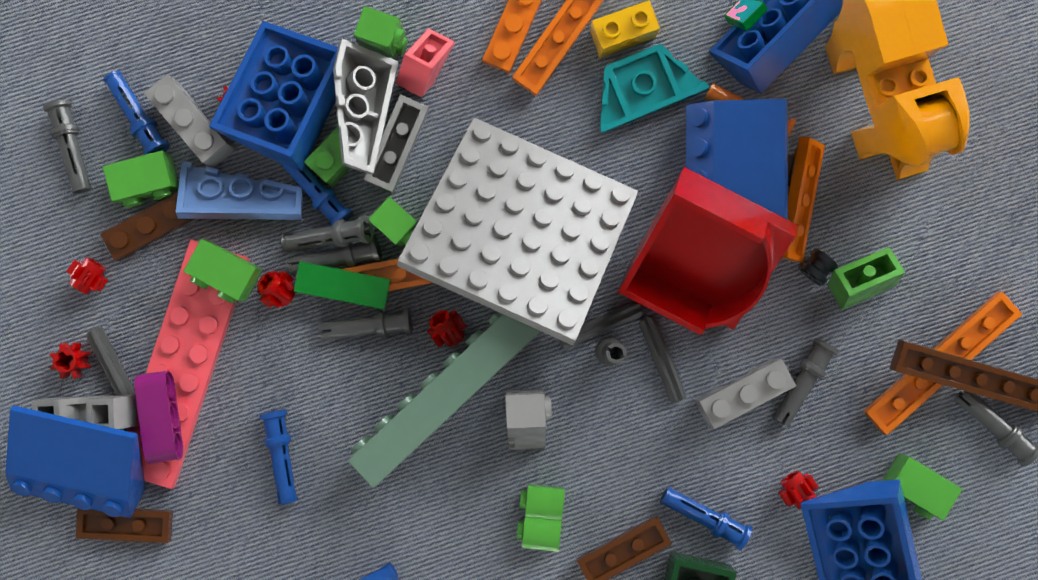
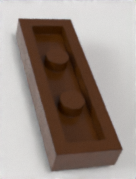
[100,192,195,261]
[75,508,173,543]
[576,515,672,580]

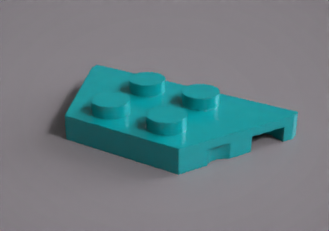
[600,43,709,135]

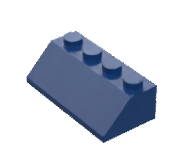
[709,0,843,94]

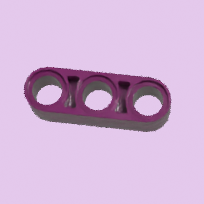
[134,370,183,464]

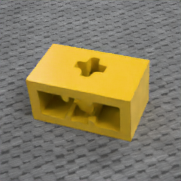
[590,0,660,58]

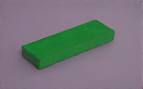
[294,261,391,310]

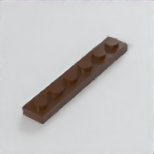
[889,339,1038,411]

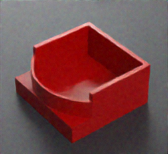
[618,167,798,335]

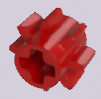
[66,257,108,295]
[257,270,295,309]
[427,310,467,348]
[50,342,91,379]
[778,470,819,509]

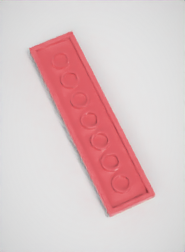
[127,239,251,489]

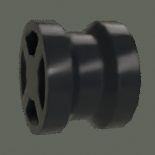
[798,248,838,286]

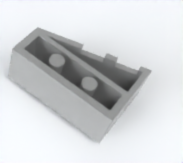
[505,389,552,451]

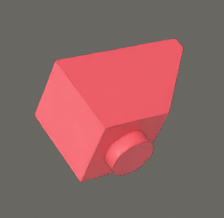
[395,28,455,97]

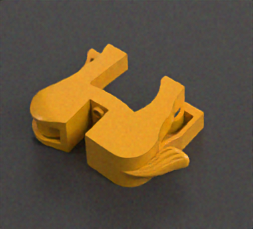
[825,0,970,180]

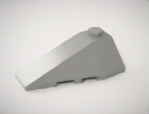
[333,39,399,175]

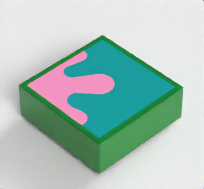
[724,0,768,31]

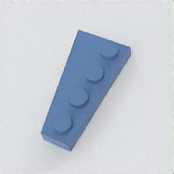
[176,161,303,220]

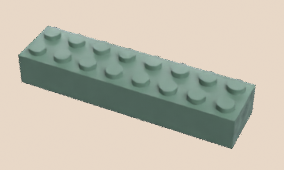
[348,312,541,489]

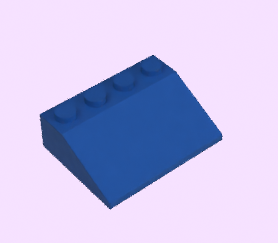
[209,21,338,171]
[686,99,788,220]
[5,405,146,518]
[801,479,922,580]

